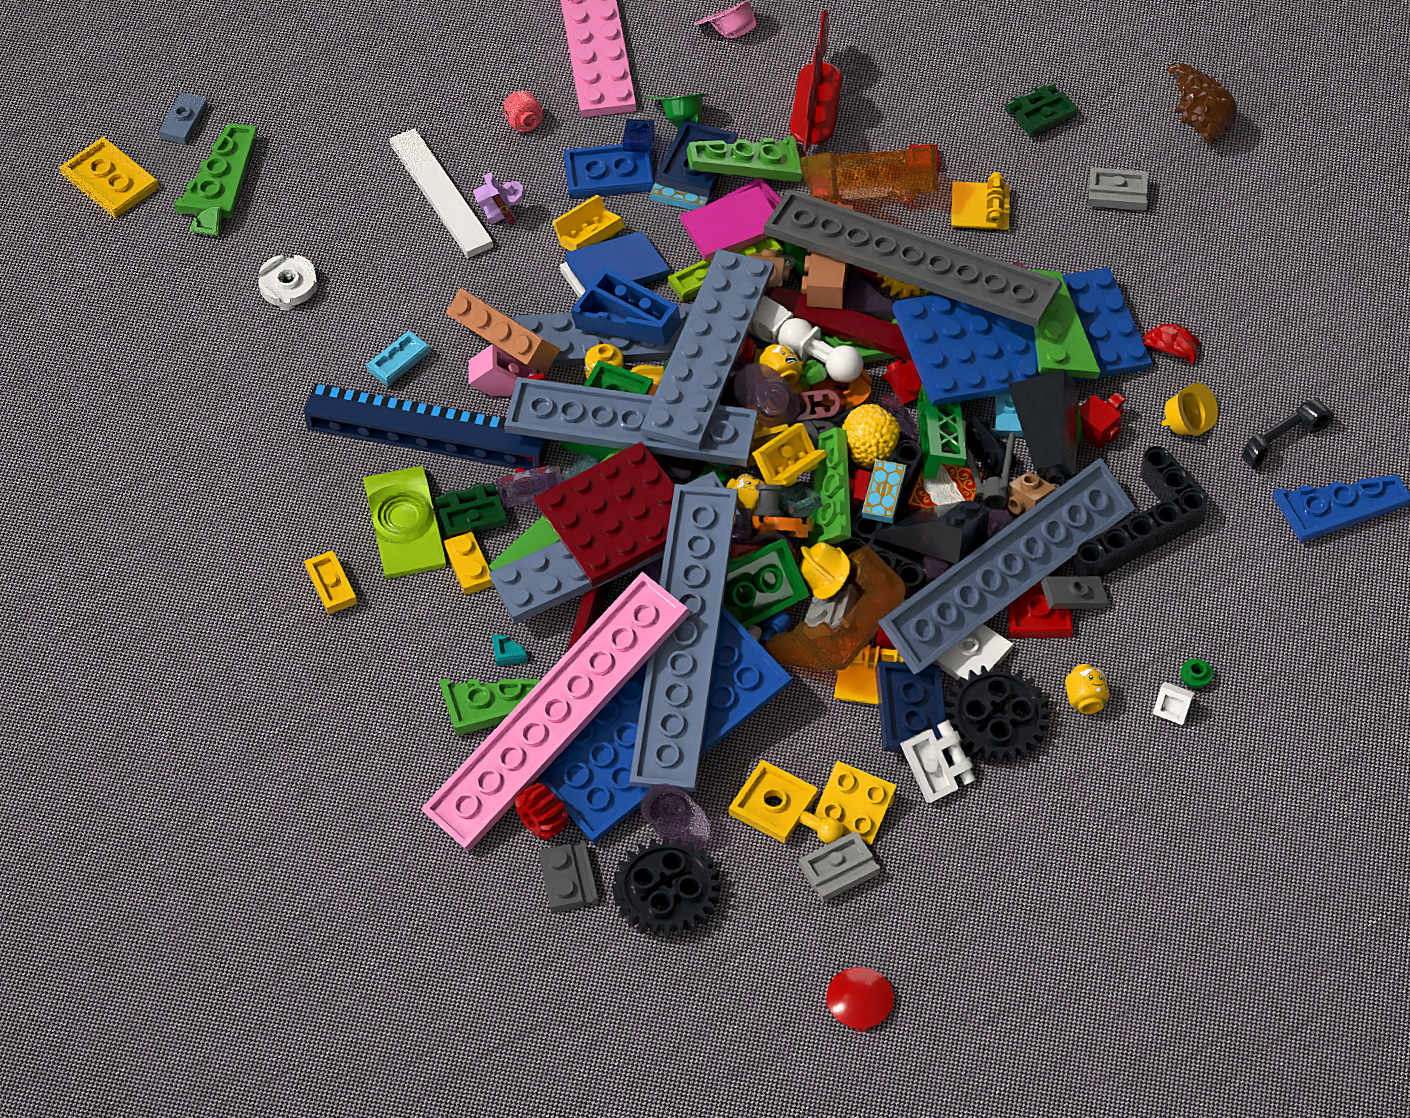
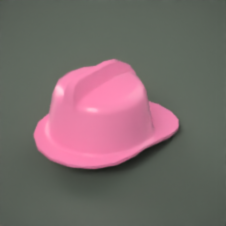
[694,0,757,38]

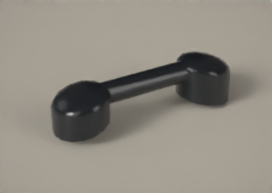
[1242,399,1334,469]

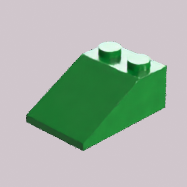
[560,360,653,462]
[723,539,810,629]

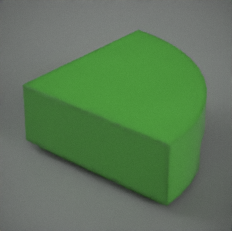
[190,206,223,236]
[798,360,827,388]

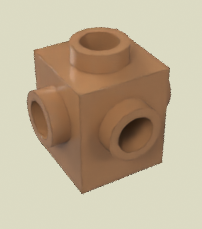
[749,249,791,292]
[1006,471,1056,516]

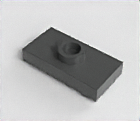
[1041,576,1109,609]

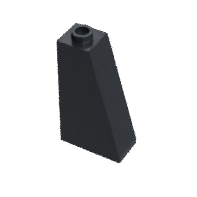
[1009,370,1077,484]

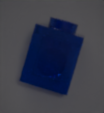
[622,119,655,153]

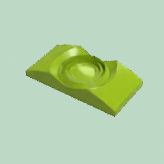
[363,465,446,580]

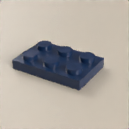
[655,120,738,198]
[875,661,948,756]

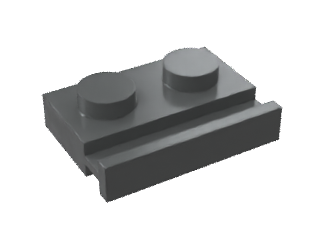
[538,841,598,914]

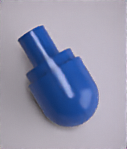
[759,609,792,648]

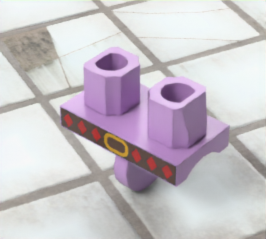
[473,172,525,225]

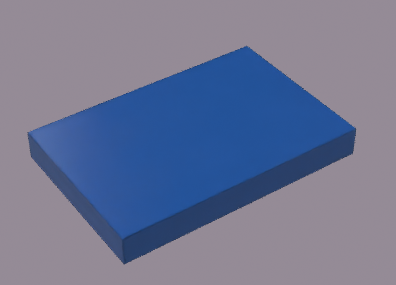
[563,141,654,199]
[565,231,670,290]

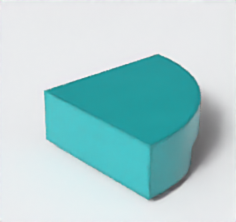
[492,634,528,667]

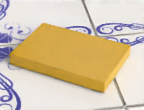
[60,136,159,219]

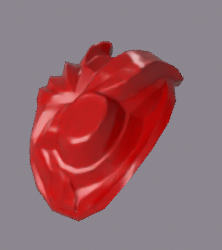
[1141,323,1200,365]

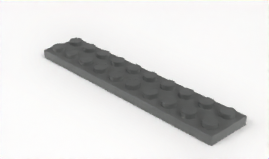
[764,189,1061,328]

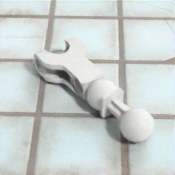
[748,295,864,383]

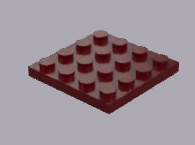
[533,441,675,587]

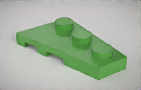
[439,679,540,736]

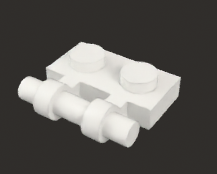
[900,720,976,803]

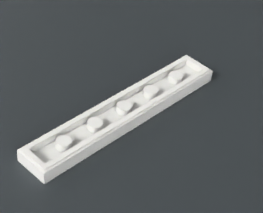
[389,128,493,258]

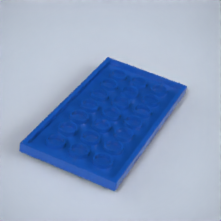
[892,267,1152,406]
[536,606,793,845]

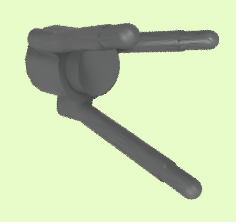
[966,432,1015,509]

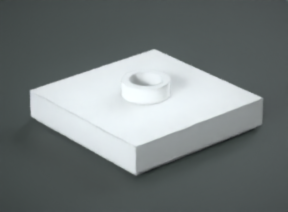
[932,624,1013,680]

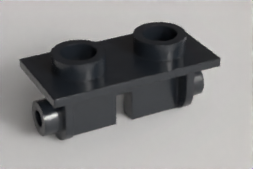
[965,414,1017,477]

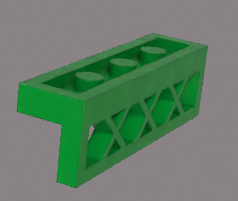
[916,384,967,480]

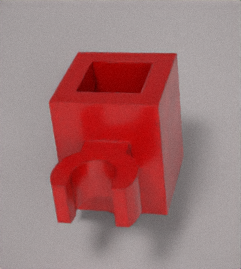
[1079,392,1126,450]

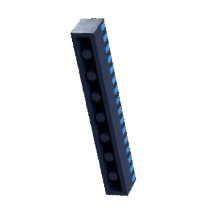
[304,384,549,471]

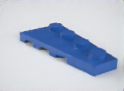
[1272,475,1410,543]

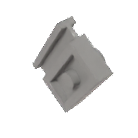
[1088,167,1148,211]
[801,584,858,641]
[799,831,880,902]

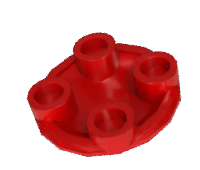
[826,967,894,1033]

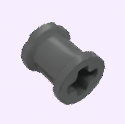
[755,484,783,517]

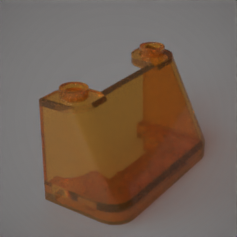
[763,545,906,673]

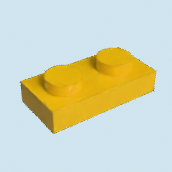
[443,531,493,595]
[304,550,357,615]

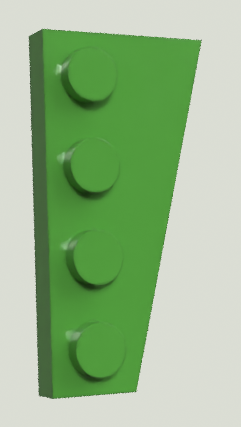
[687,136,803,182]
[805,427,851,548]

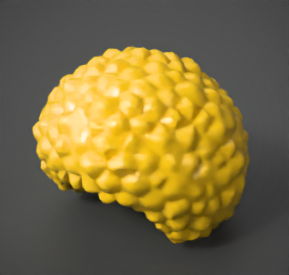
[842,404,901,470]

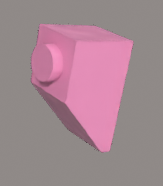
[469,344,537,396]

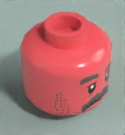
[502,90,543,133]

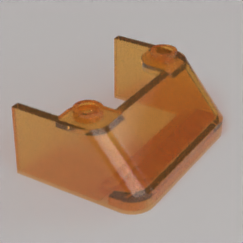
[799,145,939,204]

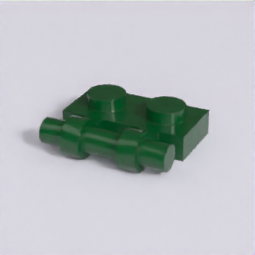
[1004,82,1078,138]
[434,482,507,540]

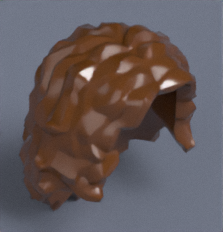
[1167,62,1237,145]

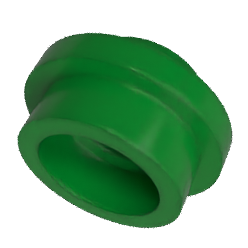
[1180,659,1213,690]

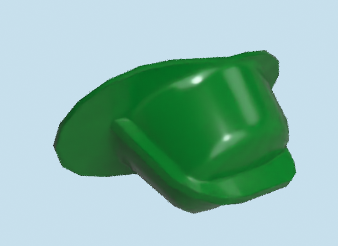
[646,94,709,127]

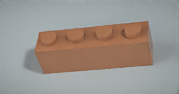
[801,204,853,309]
[446,288,561,374]

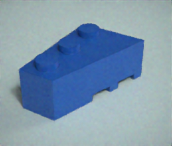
[571,266,682,346]

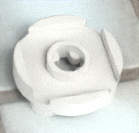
[258,255,318,310]

